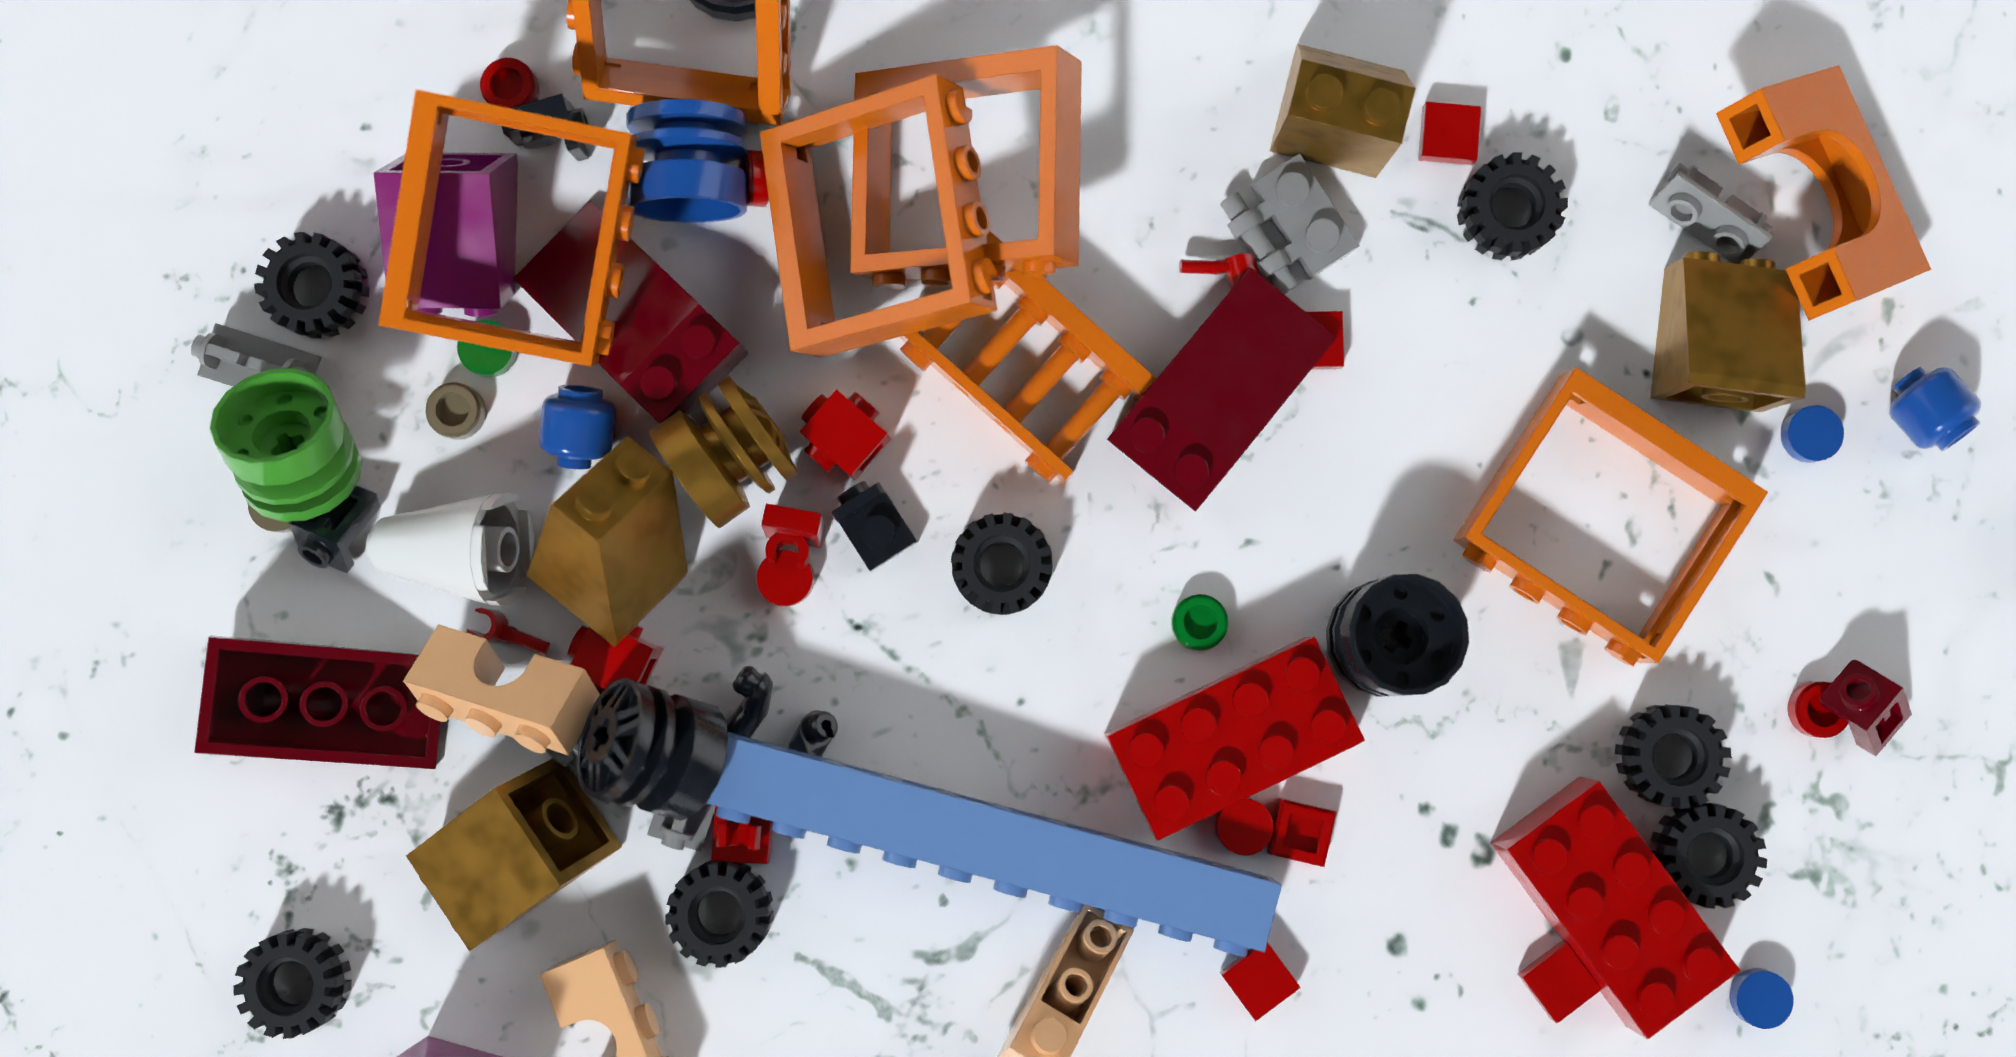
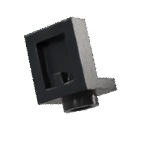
[501,93,589,161]
[831,481,918,572]
[289,485,380,573]

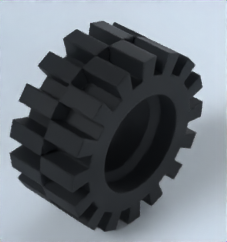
[1457,152,1568,261]
[254,232,370,339]
[951,512,1053,615]
[1615,704,1732,809]
[1650,803,1767,909]
[665,861,774,968]
[233,928,352,1039]

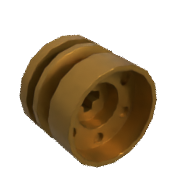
[649,375,799,528]

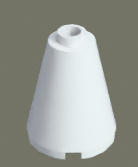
[366,492,535,606]

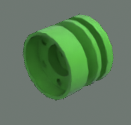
[209,368,362,522]

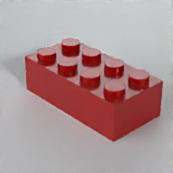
[1104,637,1365,841]
[1490,776,1741,1040]

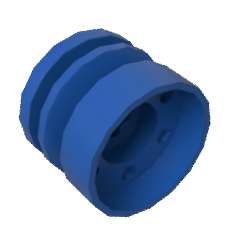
[626,99,747,223]

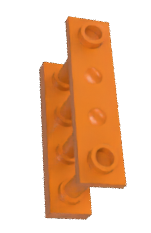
[900,230,1157,484]

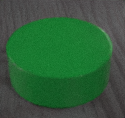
[457,320,517,377]
[1171,594,1228,650]

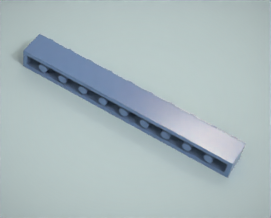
[706,732,1282,957]

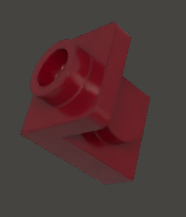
[1819,660,1912,757]

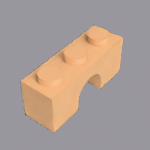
[403,624,600,756]
[540,939,669,1057]

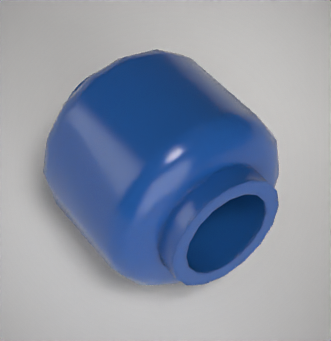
[1889,367,1981,451]
[539,385,616,470]

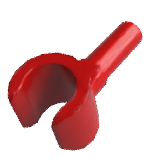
[1179,253,1260,290]
[466,608,550,656]

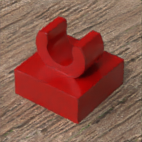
[761,503,825,569]
[711,806,773,864]

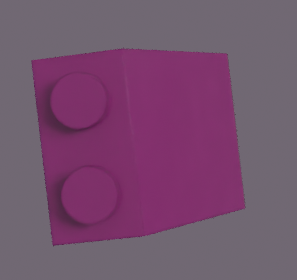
[373,153,518,317]

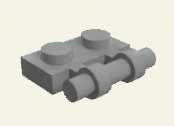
[1220,153,1360,295]

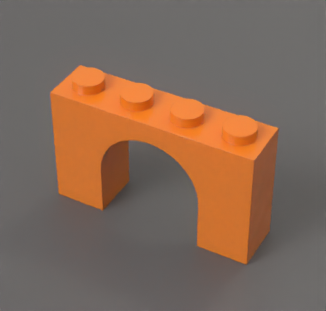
[1716,65,1932,321]

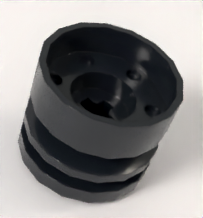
[1326,573,1469,697]
[577,678,728,821]

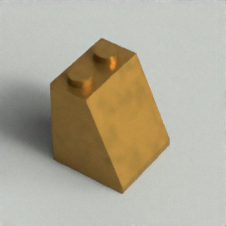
[1269,44,1416,178]
[1650,251,1806,413]
[526,436,688,647]
[406,758,622,951]

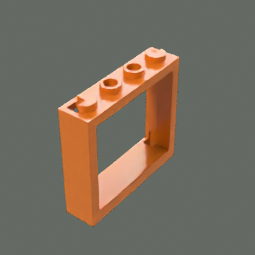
[566,0,791,126]
[850,45,1082,290]
[760,74,998,358]
[378,89,644,367]
[1453,367,1768,667]

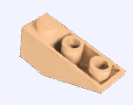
[997,904,1134,1057]

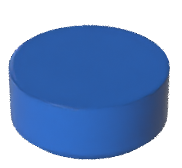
[1780,405,1844,463]
[1729,968,1794,1029]

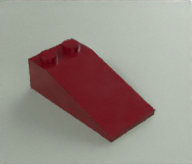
[513,200,749,424]
[1107,267,1337,512]
[194,635,441,769]

